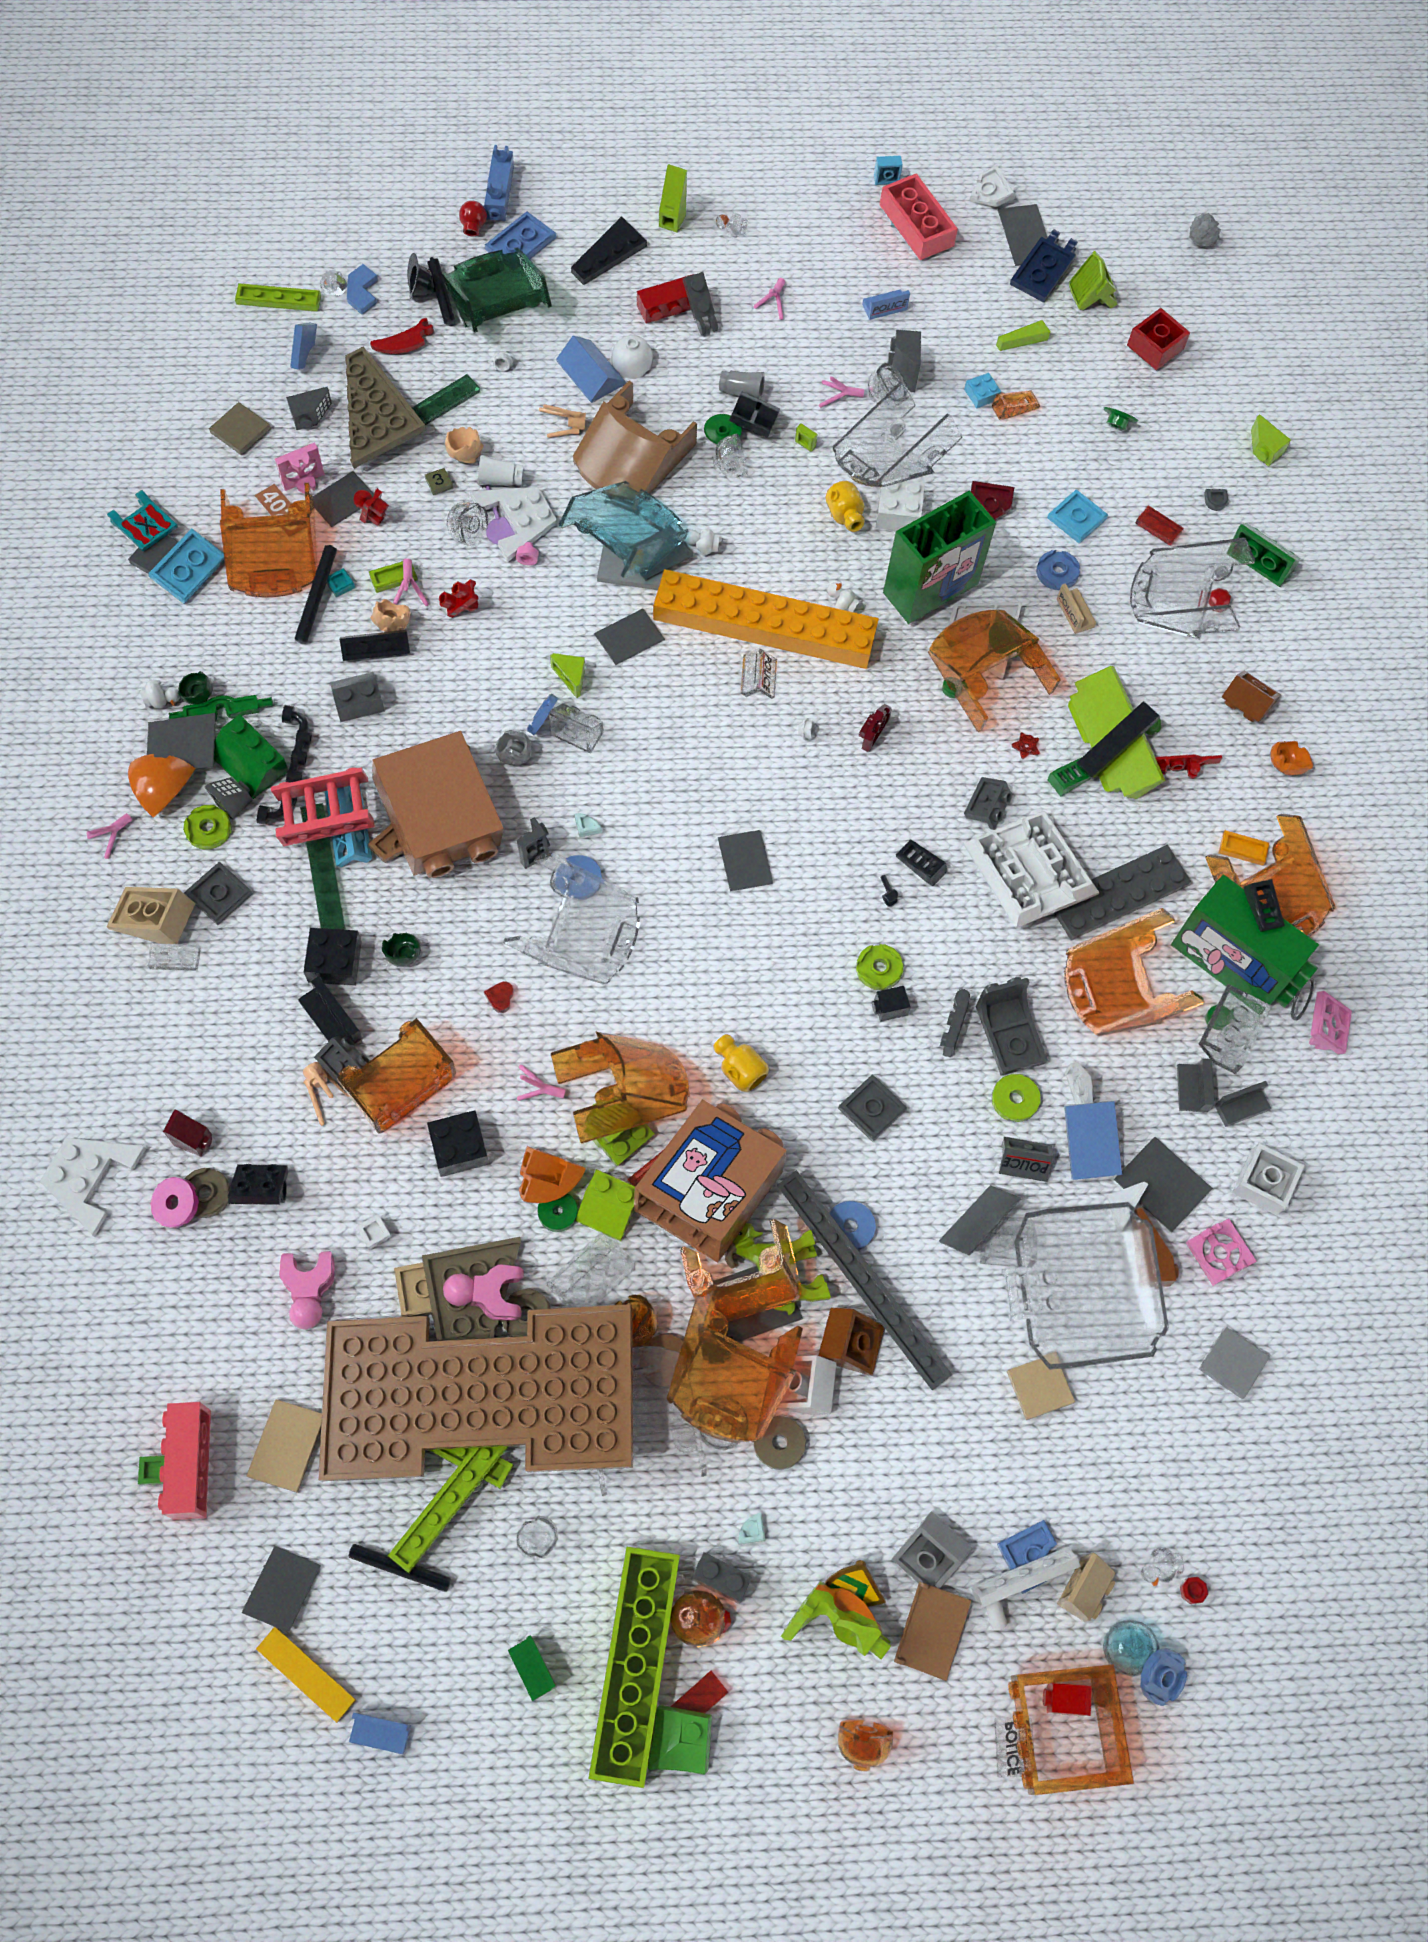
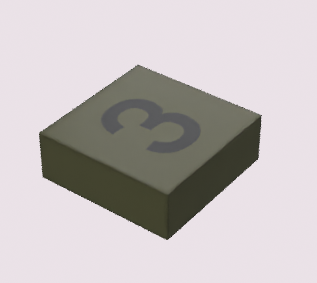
[424,468,453,495]

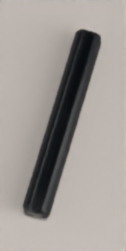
[427,257,456,326]
[348,1544,452,1592]

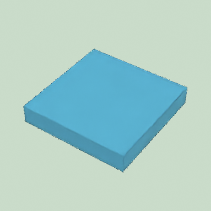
[1047,489,1108,544]

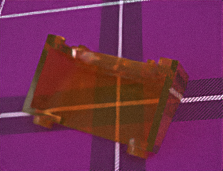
[337,1018,456,1134]

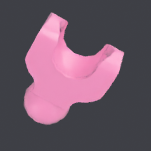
[279,1251,335,1330]
[443,1265,524,1321]

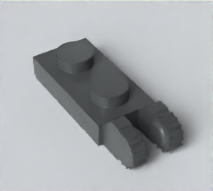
[683,272,718,335]
[940,988,970,1058]

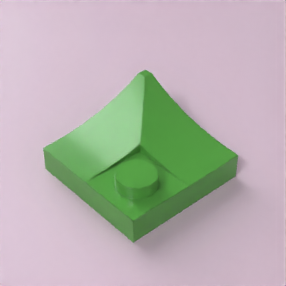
[648,1705,712,1775]

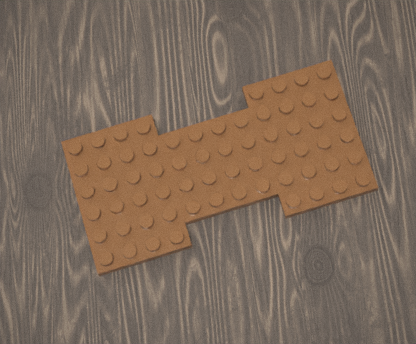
[318,1304,633,1482]

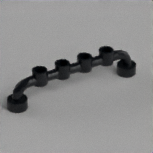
[256,705,312,825]

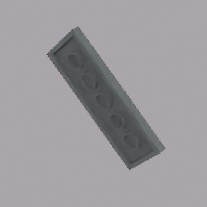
[1054,844,1191,940]

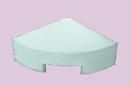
[574,813,602,838]
[738,1513,765,1545]

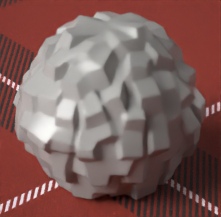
[1189,213,1221,247]
[495,730,532,765]

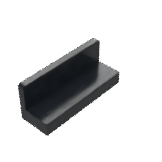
[298,976,363,1044]

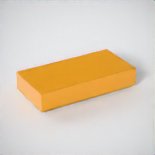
[1218,830,1269,866]

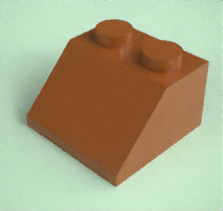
[1222,670,1281,722]
[818,1308,884,1376]

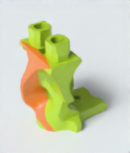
[781,1581,891,1660]

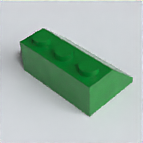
[1227,523,1301,587]
[214,714,288,799]

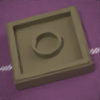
[209,402,271,455]

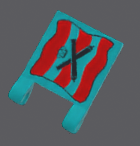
[107,490,178,552]

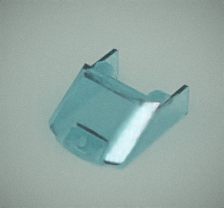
[559,481,689,579]

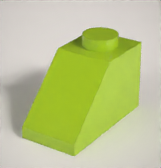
[1251,414,1291,467]

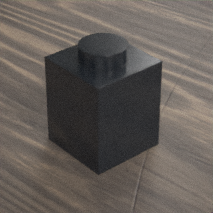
[872,986,911,1022]

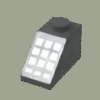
[286,386,332,430]
[204,777,253,819]

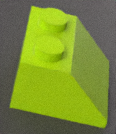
[576,1169,635,1242]

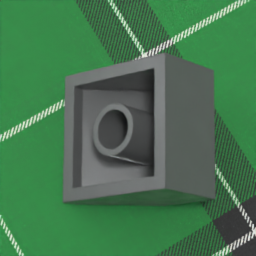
[887,330,921,393]
[330,672,385,722]

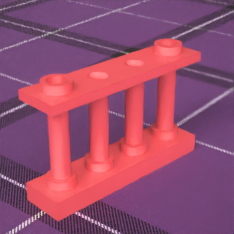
[271,767,375,847]

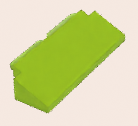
[1068,666,1165,799]

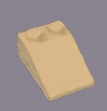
[107,887,195,944]

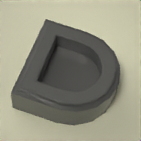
[1204,489,1228,511]

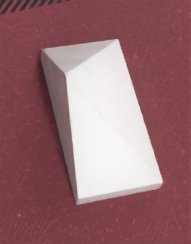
[1107,1182,1148,1231]

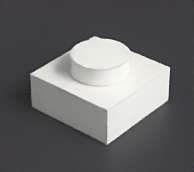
[356,1214,391,1250]

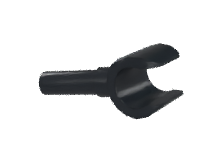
[880,875,898,907]

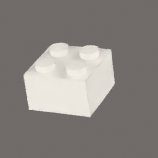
[876,477,925,530]
[1232,1143,1304,1215]

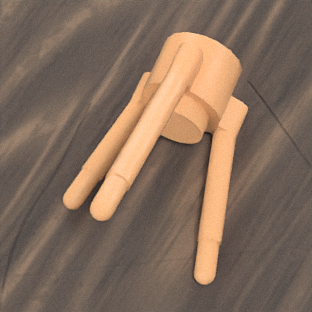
[539,404,586,438]
[303,1062,350,1126]

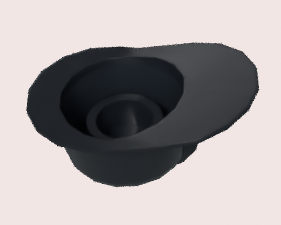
[407,253,434,299]

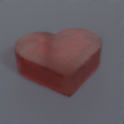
[484,981,514,1013]

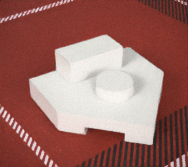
[970,165,1015,207]
[1065,1062,1096,1105]

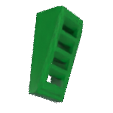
[1047,757,1091,797]

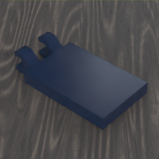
[1010,229,1078,303]

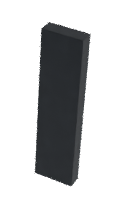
[1076,701,1160,780]

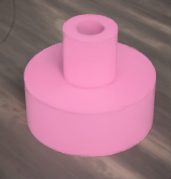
[516,542,539,565]

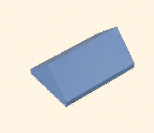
[556,335,626,403]

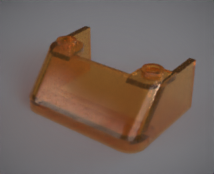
[680,1219,802,1324]

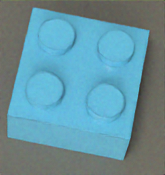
[874,155,903,185]
[964,373,1001,409]

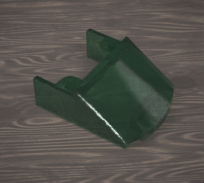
[442,247,552,333]

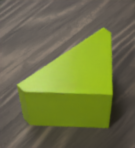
[550,653,585,698]

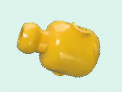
[825,481,865,532]
[713,1034,769,1092]

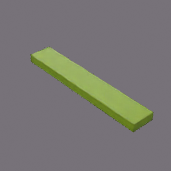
[388,1446,509,1573]

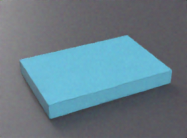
[148,528,227,604]

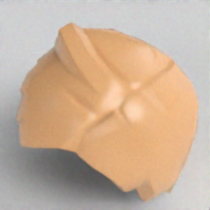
[445,427,484,463]
[370,599,411,632]

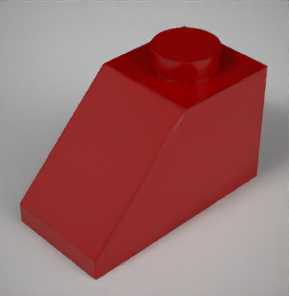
[1043,1683,1092,1716]

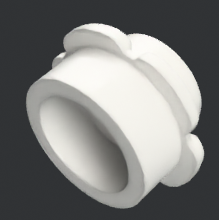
[493,351,513,371]
[798,718,815,740]

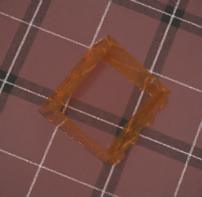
[1008,1664,1134,1795]

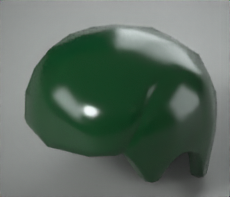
[178,671,213,705]
[382,932,421,967]

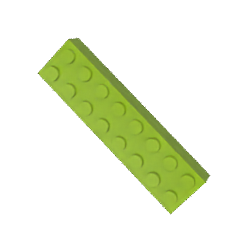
[588,1546,680,1788]

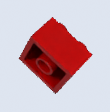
[1127,308,1191,370]

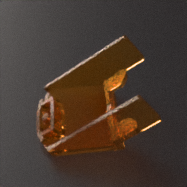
[220,483,317,598]
[928,610,1061,732]
[1205,814,1336,937]
[1064,908,1205,1036]
[550,1031,690,1143]
[666,1284,803,1443]

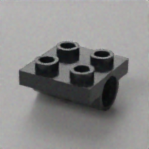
[729,391,780,438]
[228,1164,288,1205]

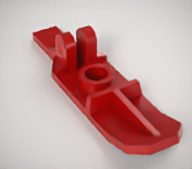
[1155,754,1222,779]

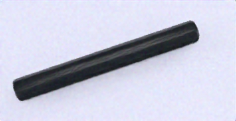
[294,545,337,644]

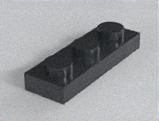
[339,630,410,661]

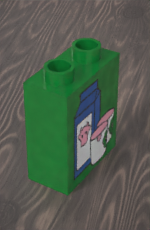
[883,490,997,624]
[1171,874,1319,1014]

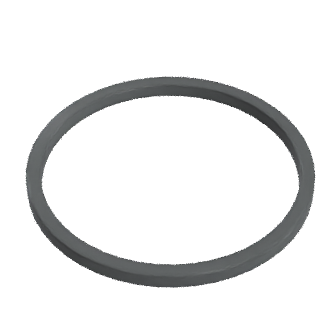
[1291,978,1314,1021]

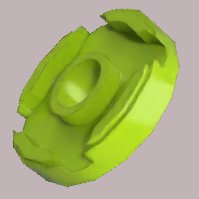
[183,805,232,850]
[856,944,903,990]
[992,1074,1041,1122]

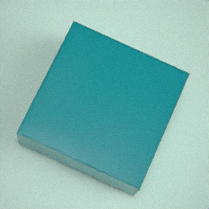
[327,568,355,598]

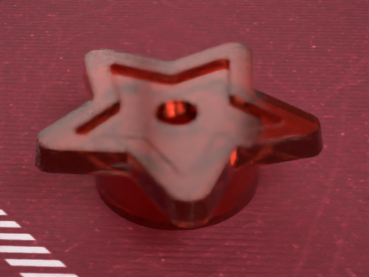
[1012,732,1040,759]

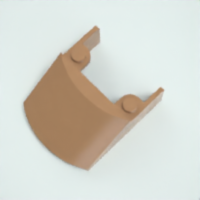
[573,380,697,505]

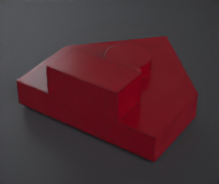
[970,481,1015,521]
[859,704,892,752]

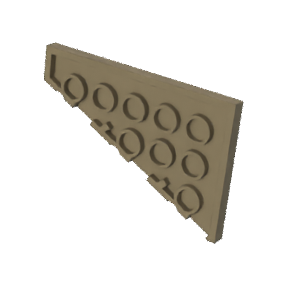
[345,346,426,469]
[422,1237,521,1341]

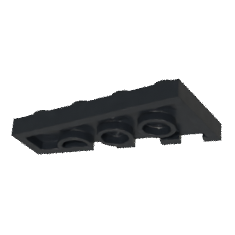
[571,216,647,285]

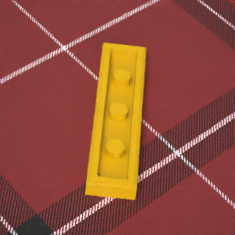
[256,1627,356,1723]

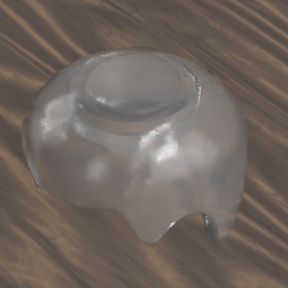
[516,1516,558,1561]

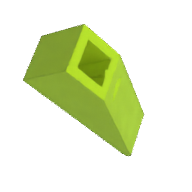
[659,164,687,233]

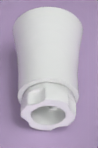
[478,455,523,486]

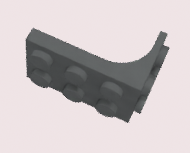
[975,977,1048,1076]

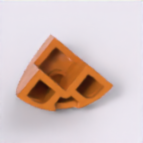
[128,754,196,818]
[519,1146,586,1203]

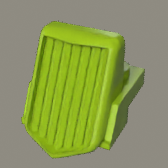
[1069,251,1118,310]
[583,1097,654,1166]

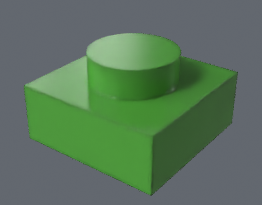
[138,1456,165,1485]

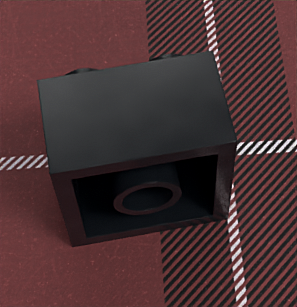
[303,927,362,986]
[427,1110,489,1177]

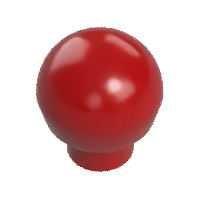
[459,200,487,237]

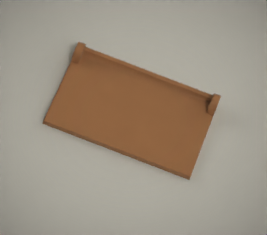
[894,1581,971,1681]

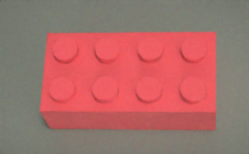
[880,173,958,260]
[158,1402,211,1520]

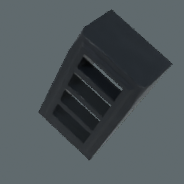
[896,839,947,886]
[1243,879,1285,932]

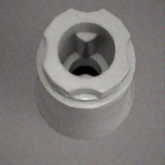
[719,370,765,400]

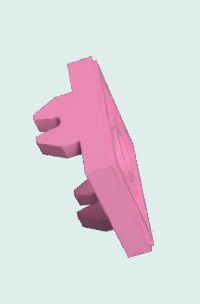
[275,442,325,494]
[1309,991,1352,1054]
[1186,1218,1257,1286]

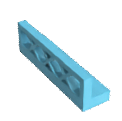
[325,786,372,867]

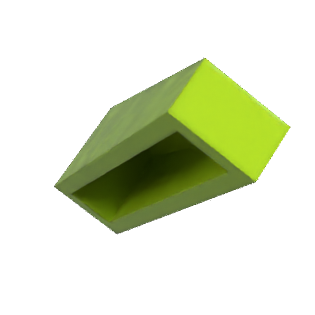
[996,320,1051,351]

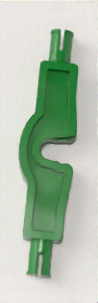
[169,695,273,720]

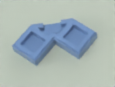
[347,264,378,314]

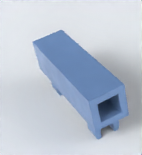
[484,145,514,221]

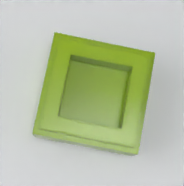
[795,423,818,452]

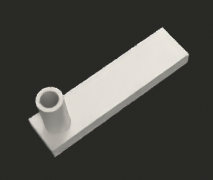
[971,1547,1081,1630]

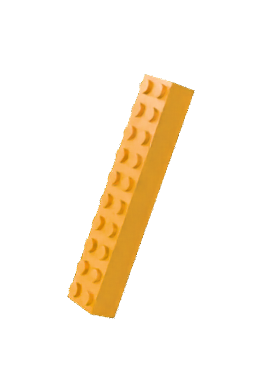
[653,569,879,669]

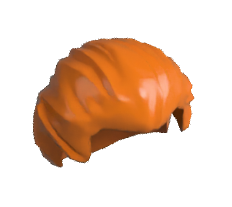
[1270,741,1313,776]

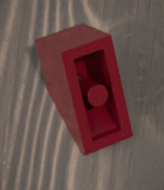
[163,1109,212,1157]

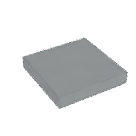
[1199,1327,1270,1399]

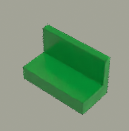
[508,1635,557,1701]

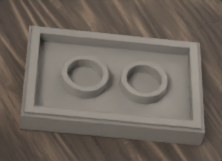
[597,541,663,590]

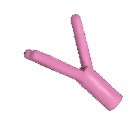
[754,278,785,320]
[819,376,864,408]
[393,559,429,606]
[86,813,132,859]
[517,1065,566,1101]

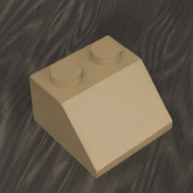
[1057,1552,1115,1622]

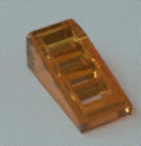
[992,390,1040,420]

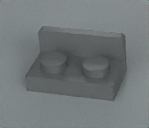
[964,777,1012,830]
[517,817,550,869]
[314,1035,375,1093]

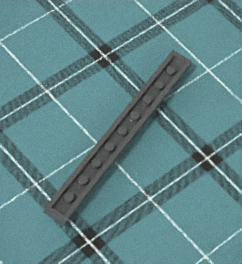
[777,1170,952,1390]

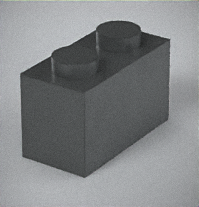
[691,1552,752,1604]

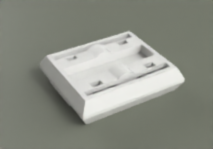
[964,811,1099,928]

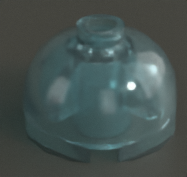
[1103,1619,1160,1677]

